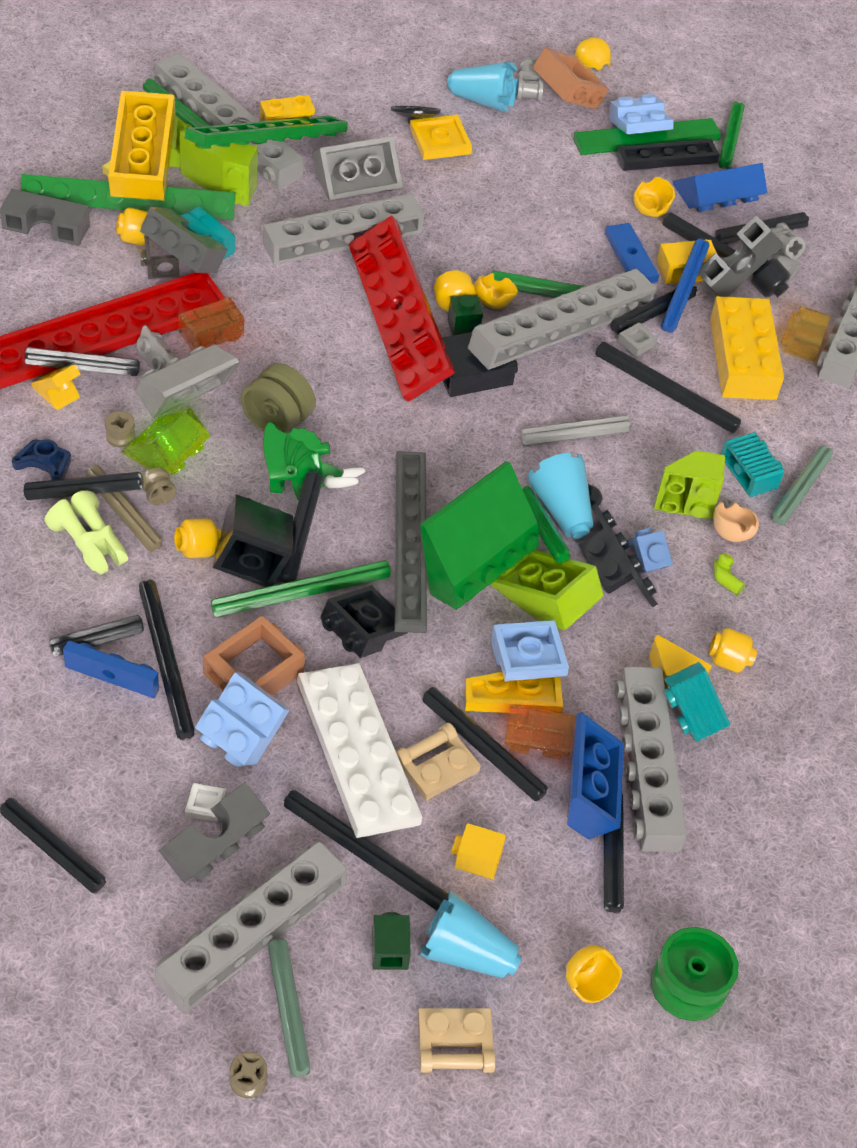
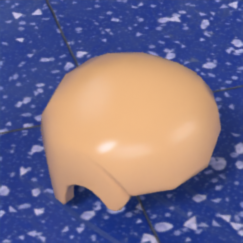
[713,502,759,542]

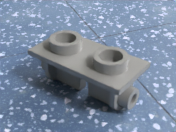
[135,325,177,372]

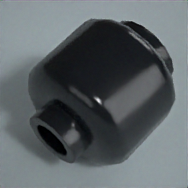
[751,258,791,298]

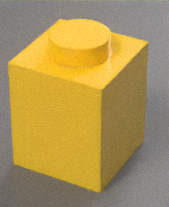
[451,823,506,880]

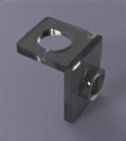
[140,235,180,279]

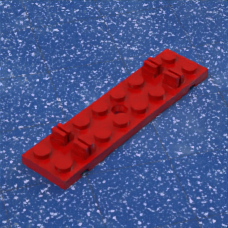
[348,215,455,402]

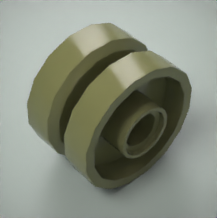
[241,363,316,433]

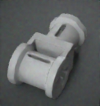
[516,58,543,102]
[770,223,806,259]

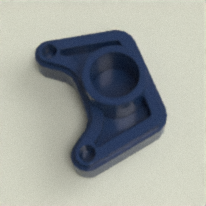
[12,439,71,480]

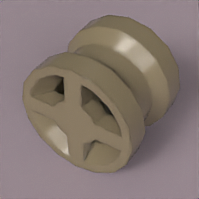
[105,411,136,448]
[142,467,176,505]
[230,1052,267,1098]

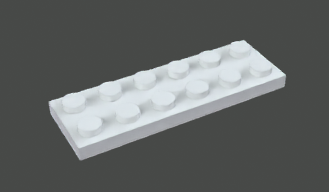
[297,663,423,838]

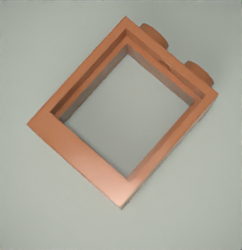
[533,47,609,109]
[203,616,305,696]

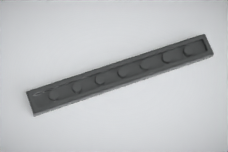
[395,451,427,633]

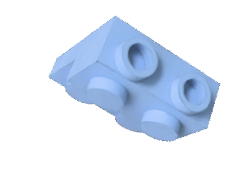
[609,94,674,134]
[491,620,569,681]
[195,672,290,767]

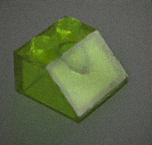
[122,408,211,475]

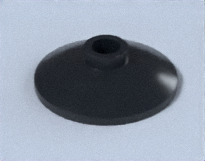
[391,106,441,124]

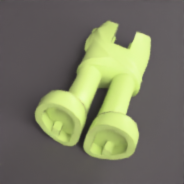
[44,491,128,575]

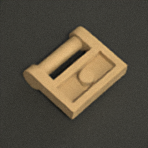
[396,723,481,801]
[418,1008,495,1073]

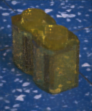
[781,305,831,362]

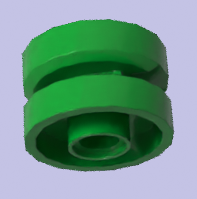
[650,927,739,1022]

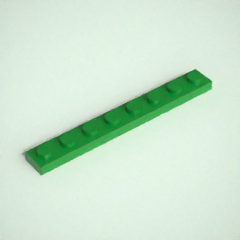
[185,115,348,149]
[21,174,236,220]

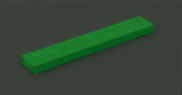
[573,118,721,155]

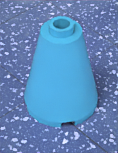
[447,62,518,113]
[527,453,593,539]
[418,891,522,979]

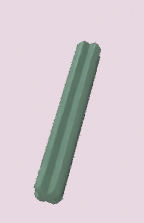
[771,445,833,525]
[268,938,310,1077]

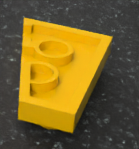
[464,672,563,716]

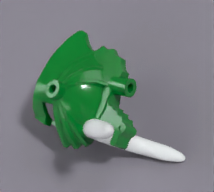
[263,422,365,500]

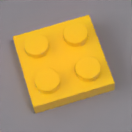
[409,114,472,160]

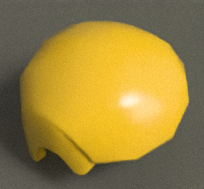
[575,36,611,70]
[633,177,675,217]
[433,270,476,312]
[474,273,518,310]
[565,944,622,1003]

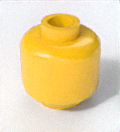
[115,208,149,246]
[174,518,221,559]
[708,628,757,673]

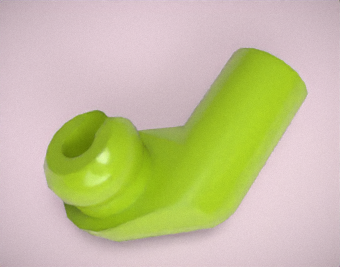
[713,553,746,596]

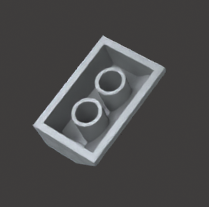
[312,136,403,201]
[135,344,239,418]

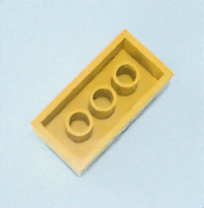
[108,90,176,201]
[710,296,784,400]

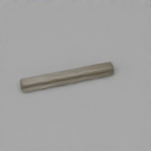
[86,465,162,552]

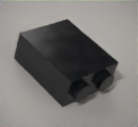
[442,332,518,397]

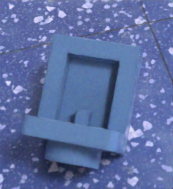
[628,528,673,573]

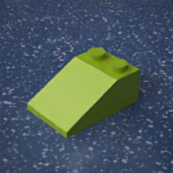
[180,130,258,206]
[490,550,604,630]

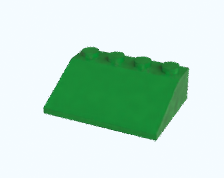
[420,461,540,610]

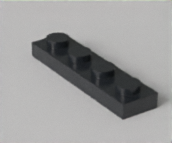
[616,139,719,171]

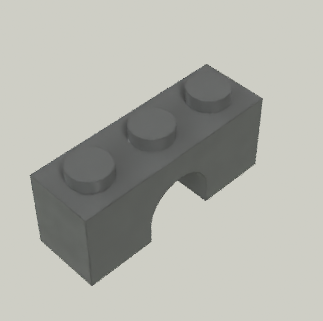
[0,189,90,246]
[140,207,228,273]
[698,215,784,297]
[158,782,270,883]

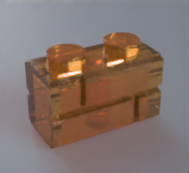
[179,297,245,351]
[504,704,576,760]

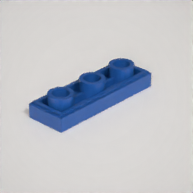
[604,223,659,283]
[63,641,159,698]

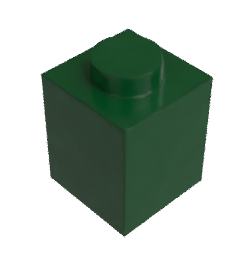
[447,294,483,336]
[372,912,411,970]

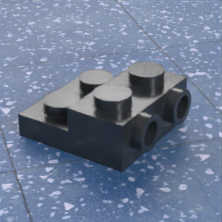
[320,585,408,658]

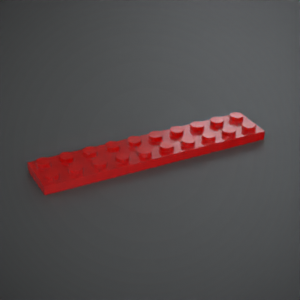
[0,272,230,389]

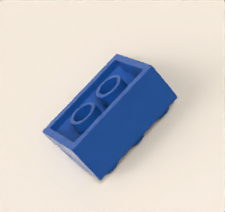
[672,163,768,212]
[567,712,624,840]

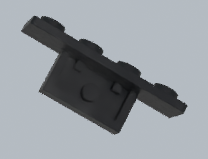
[579,504,658,607]

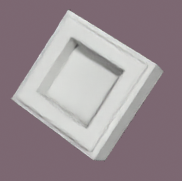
[185,783,226,823]

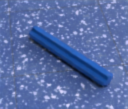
[661,239,710,333]

